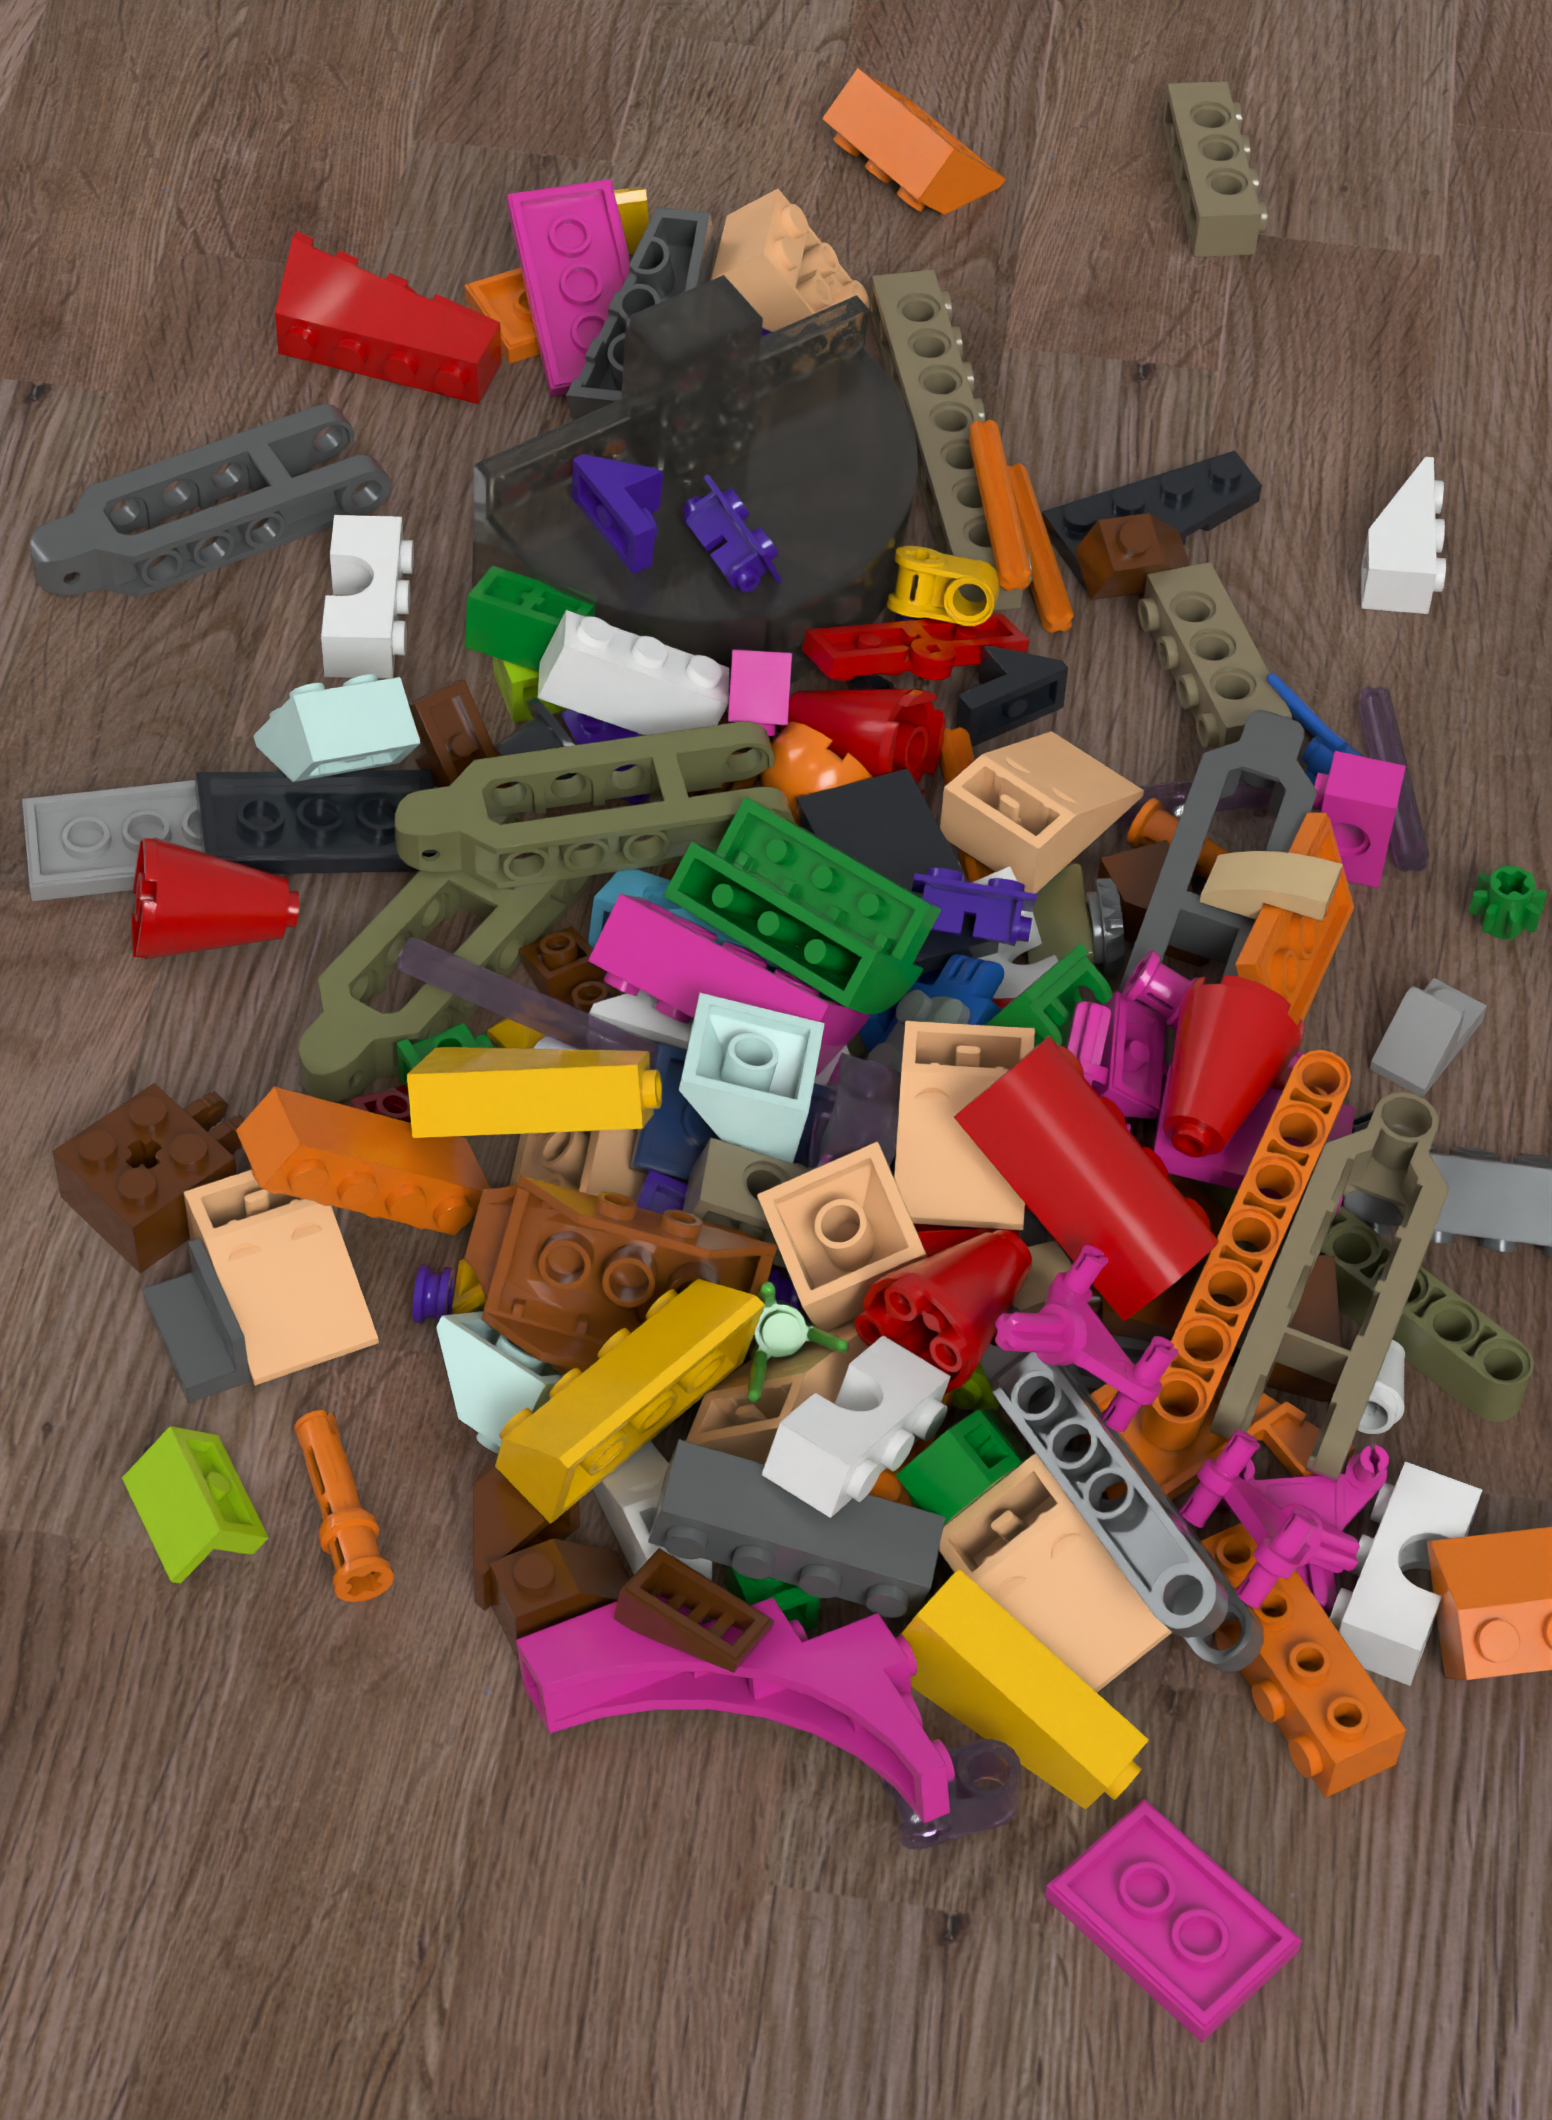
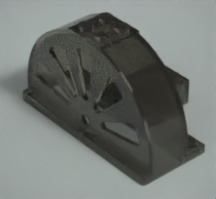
[472,275,918,694]

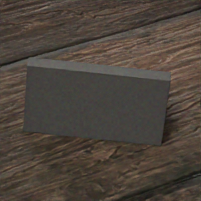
[143,1238,250,1403]

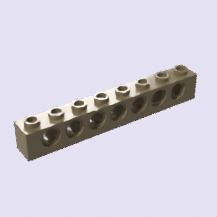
[869,270,1032,611]

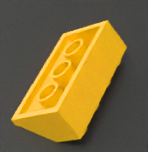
[495,1279,765,1524]

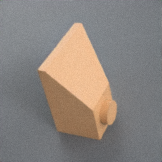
[757,1141,927,1331]

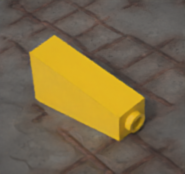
[407,1047,662,1138]
[900,1569,1149,1810]

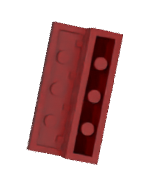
[954,1036,1219,1322]

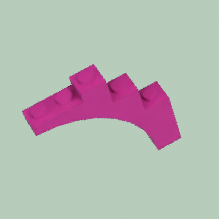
[516,1596,955,1823]

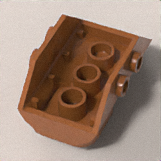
[464,1175,778,1384]

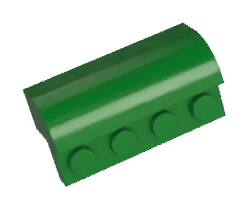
[663,797,942,1015]

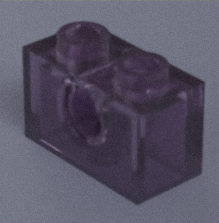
[808,1053,901,1172]

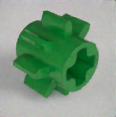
[1468,865,1547,940]

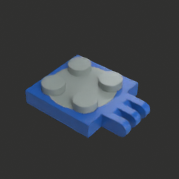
[858,954,1004,1105]

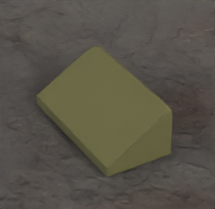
[1024,863,1094,965]

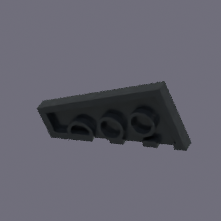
[1042,451,1262,595]

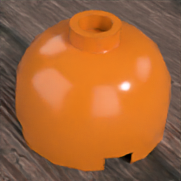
[760,721,873,828]

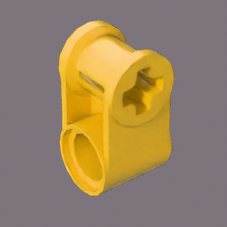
[887,546,1001,626]

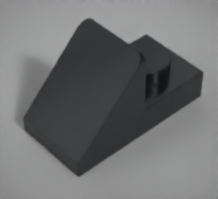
[955,646,1068,747]

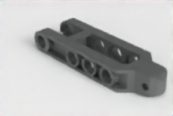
[30,404,391,597]
[1118,710,1318,1006]
[980,1305,1264,1672]

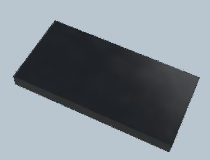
[796,768,999,974]
[195,770,438,874]

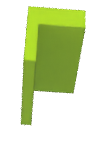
[122,1426,269,1584]

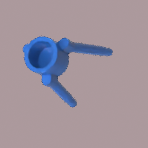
[1266,673,1364,786]

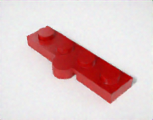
[802,613,1030,681]

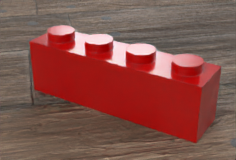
[275,231,502,404]

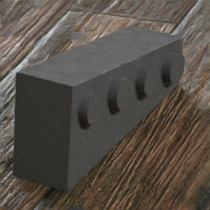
[566,207,716,437]

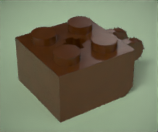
[52,1083,245,1273]

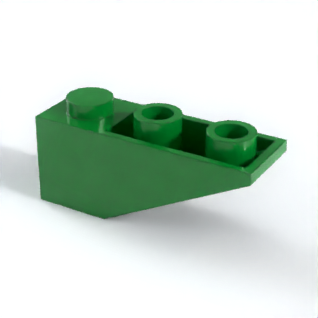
[896,1408,1031,1525]

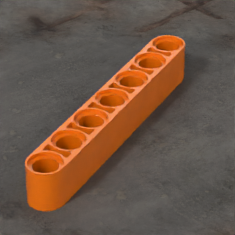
[1140,1050,1351,1451]

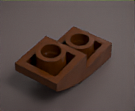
[518,926,622,1048]

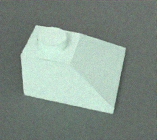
[679,993,825,1164]
[436,1311,564,1453]

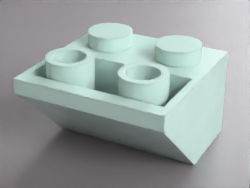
[253,674,421,782]

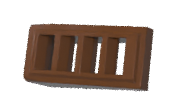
[614,1548,774,1673]

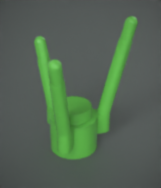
[748,1282,849,1402]

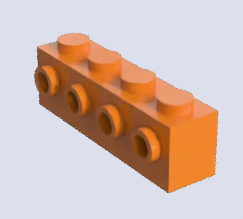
[236,1086,491,1236]
[1201,1523,1406,1798]

